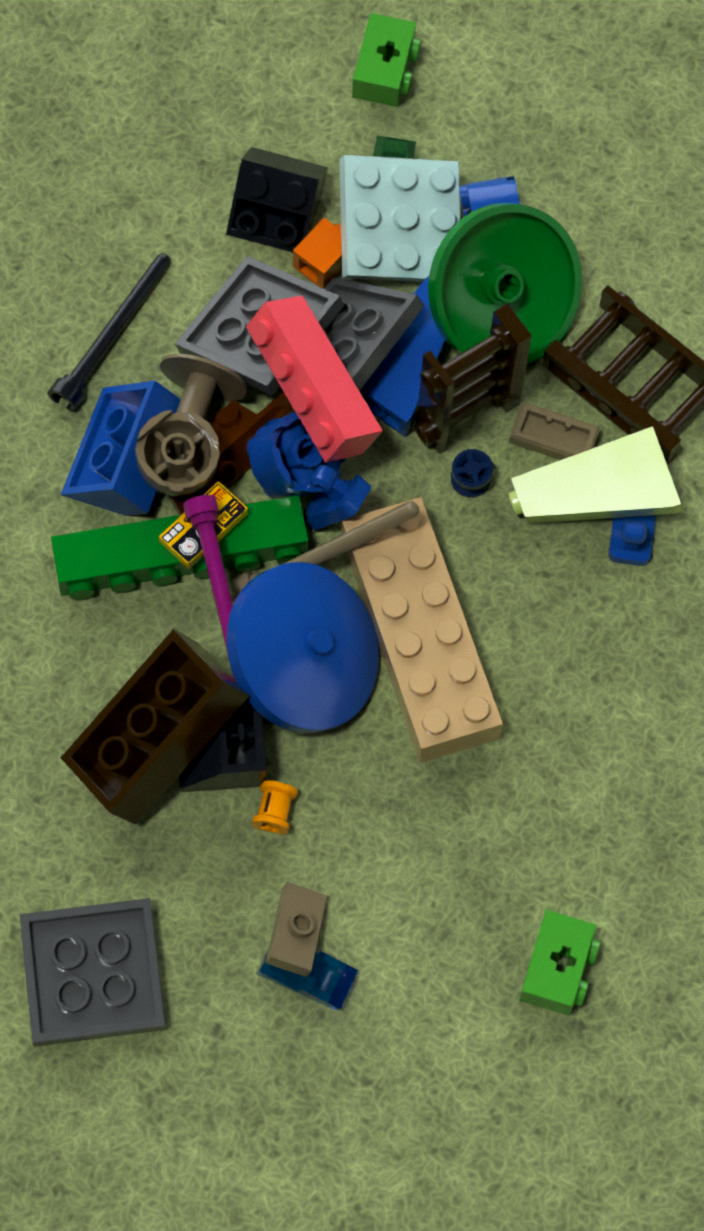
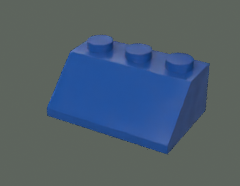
[61,380,181,516]

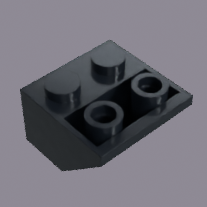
[226,147,328,252]
[179,699,266,792]

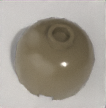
[135,410,220,497]

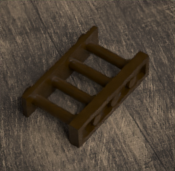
[542,285,704,465]
[415,304,532,454]

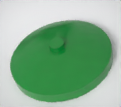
[428,203,582,363]

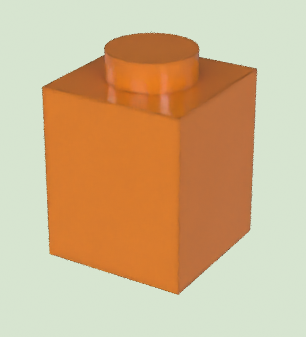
[293,218,342,289]

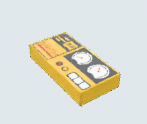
[159,481,248,569]

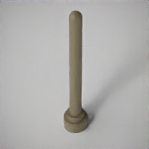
[233,501,419,596]

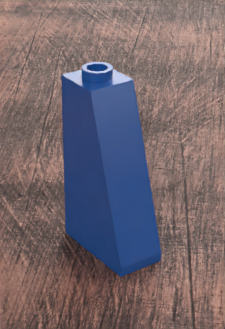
[360,276,448,437]

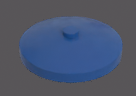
[227,562,379,733]

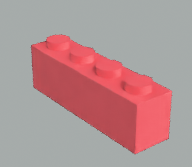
[246,295,383,463]

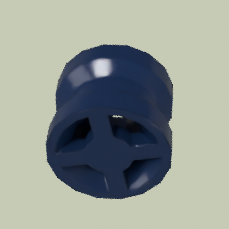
[451,449,493,498]

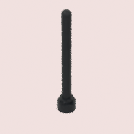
[47,253,171,412]

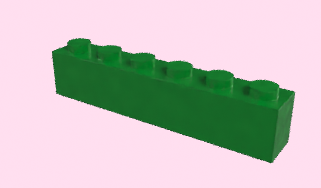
[51,495,308,600]

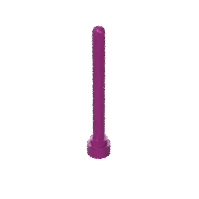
[183,495,236,681]

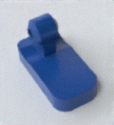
[303,465,371,530]
[608,515,656,566]

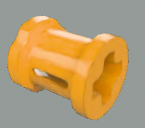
[251,780,298,835]

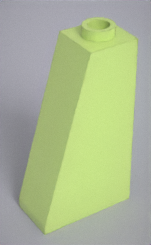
[508,426,683,523]

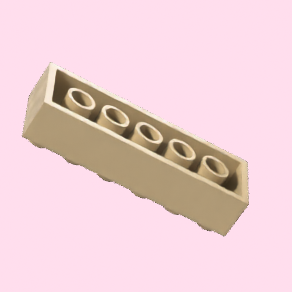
[341,497,503,763]

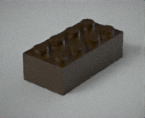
[61,629,249,824]

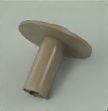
[160,354,248,419]

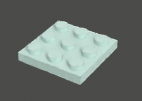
[339,155,460,282]

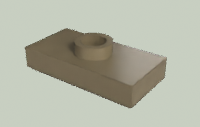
[509,402,600,460]
[266,882,327,977]

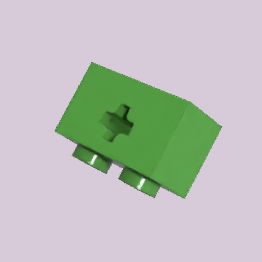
[352,13,421,107]
[519,909,601,1016]

